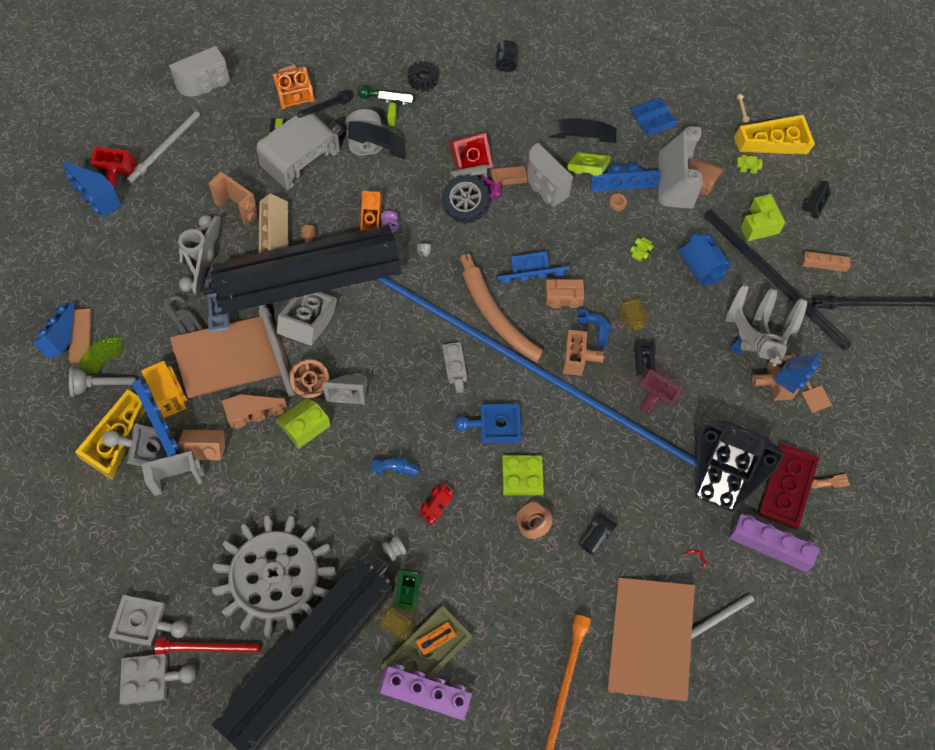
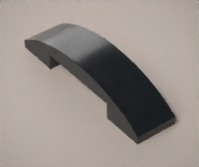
[549,119,617,143]
[348,121,406,159]

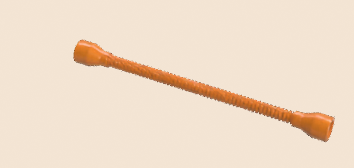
[545,615,591,750]

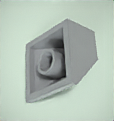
[323,373,367,404]

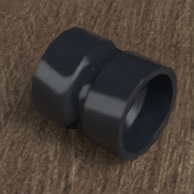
[495,40,518,72]

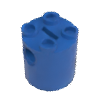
[678,234,731,285]

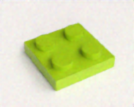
[568,152,611,176]
[502,455,544,495]

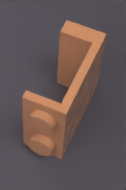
[208,172,258,225]

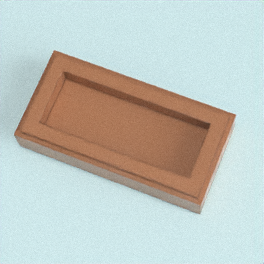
[491,166,528,185]

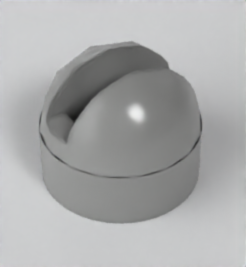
[417,244,431,257]

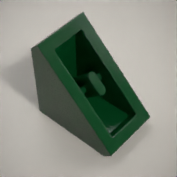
[394,568,422,611]

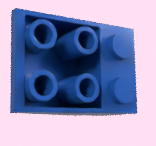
[63,162,122,218]

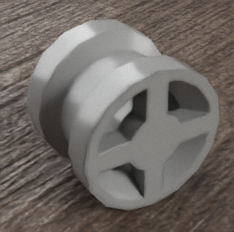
[382,536,406,562]

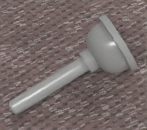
[69,366,137,397]

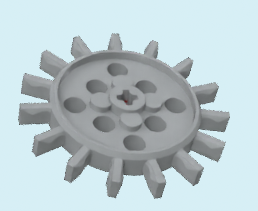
[212,515,336,638]

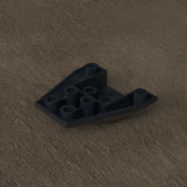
[695,421,785,512]

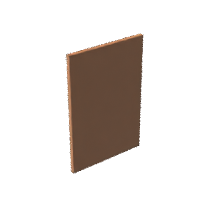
[170,315,291,398]
[608,578,695,702]

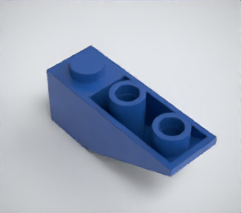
[33,302,74,359]
[773,352,822,394]

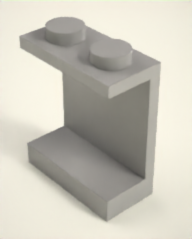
[142,451,205,496]

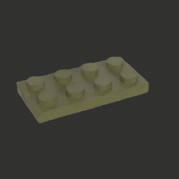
[381,606,473,680]

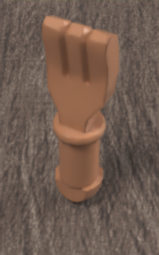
[811,474,850,489]

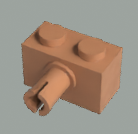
[563,330,604,376]
[752,355,799,401]

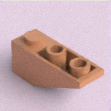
[222,394,288,428]

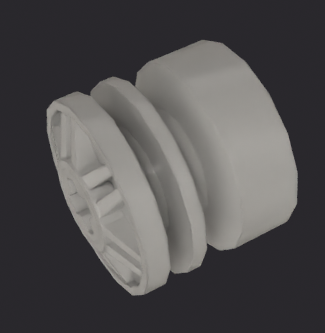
[345,109,383,156]

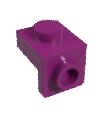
[474,176,502,203]

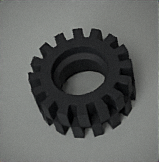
[408,61,438,92]

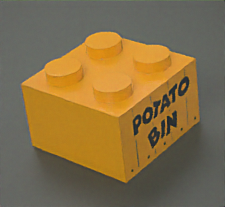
[141,361,187,418]

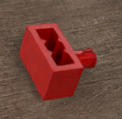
[91,147,136,188]

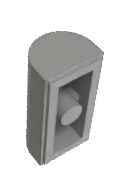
[450,165,487,180]

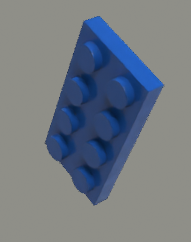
[132,379,179,457]

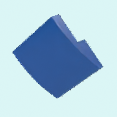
[631,97,677,136]

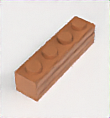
[802,251,850,272]

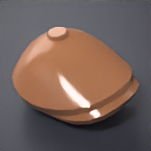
[516,502,552,539]

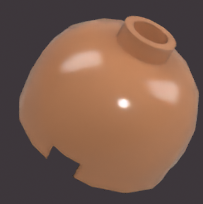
[289,358,329,398]

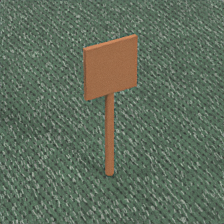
[791,353,832,413]

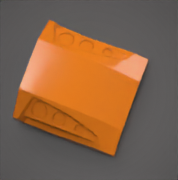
[272,67,315,109]

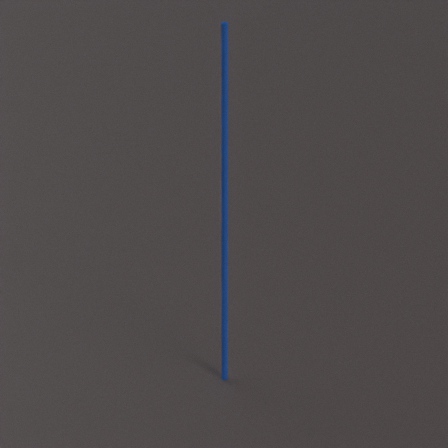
[376,277,697,468]

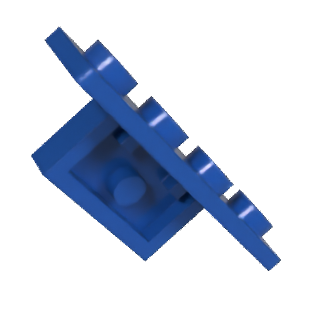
[591,163,661,191]
[495,252,569,284]

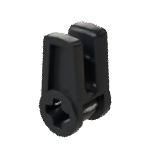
[634,340,656,376]

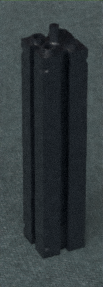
[202,225,402,314]
[212,559,392,750]

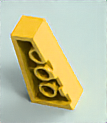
[75,389,145,480]

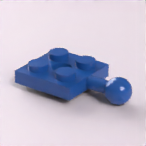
[454,404,521,443]

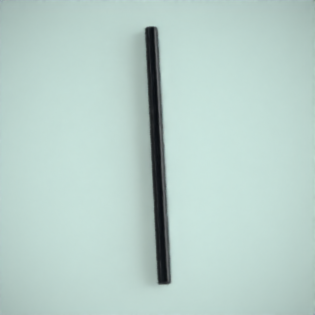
[704,210,852,351]

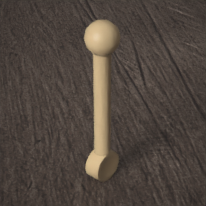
[737,94,750,123]

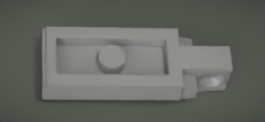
[442,342,467,393]

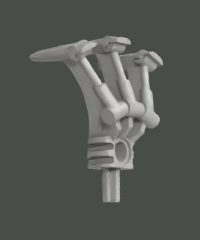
[725,285,807,366]

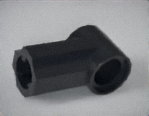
[579,512,617,555]

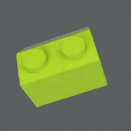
[276,398,330,449]

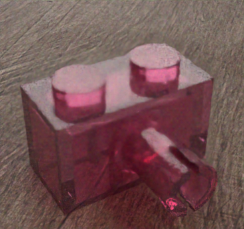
[637,369,684,416]

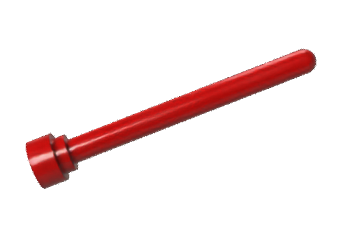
[155,637,262,655]

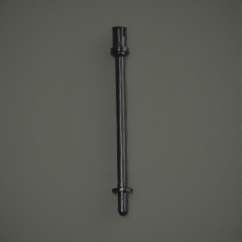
[812,295,935,310]

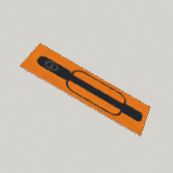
[416,622,456,655]

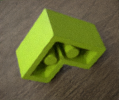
[741,194,785,241]

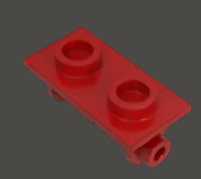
[418,483,453,525]

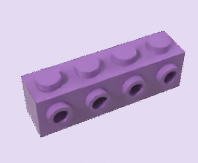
[729,514,820,572]
[377,663,472,720]

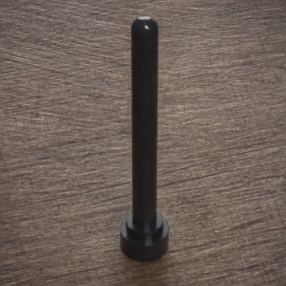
[297,90,352,118]

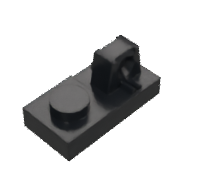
[802,181,831,218]

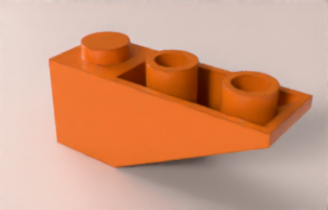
[360,191,382,231]

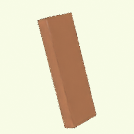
[69,308,92,363]

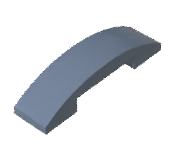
[205,278,229,333]

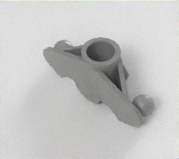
[178,215,220,295]

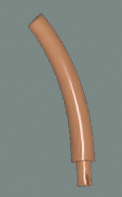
[460,254,544,363]

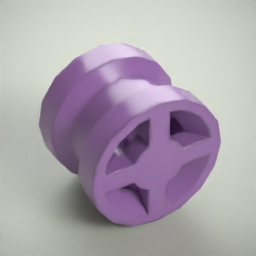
[380,211,398,232]

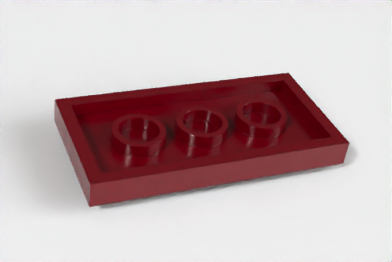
[758,443,819,530]

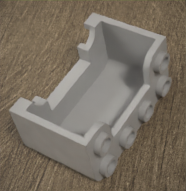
[257,113,340,190]

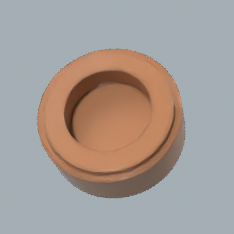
[609,194,627,211]

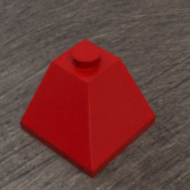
[448,133,493,170]

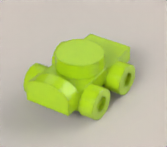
[737,155,762,173]
[630,238,654,262]

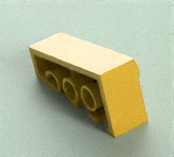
[734,115,815,154]

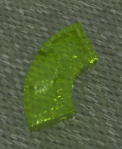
[78,337,122,373]

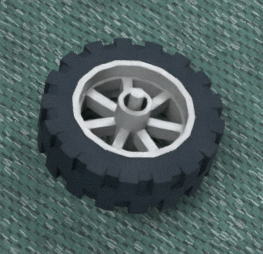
[442,174,490,223]

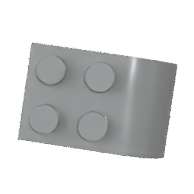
[169,46,230,97]
[527,143,573,207]
[277,292,337,346]

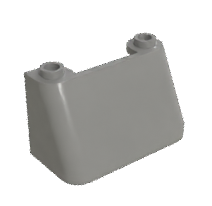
[658,126,702,209]

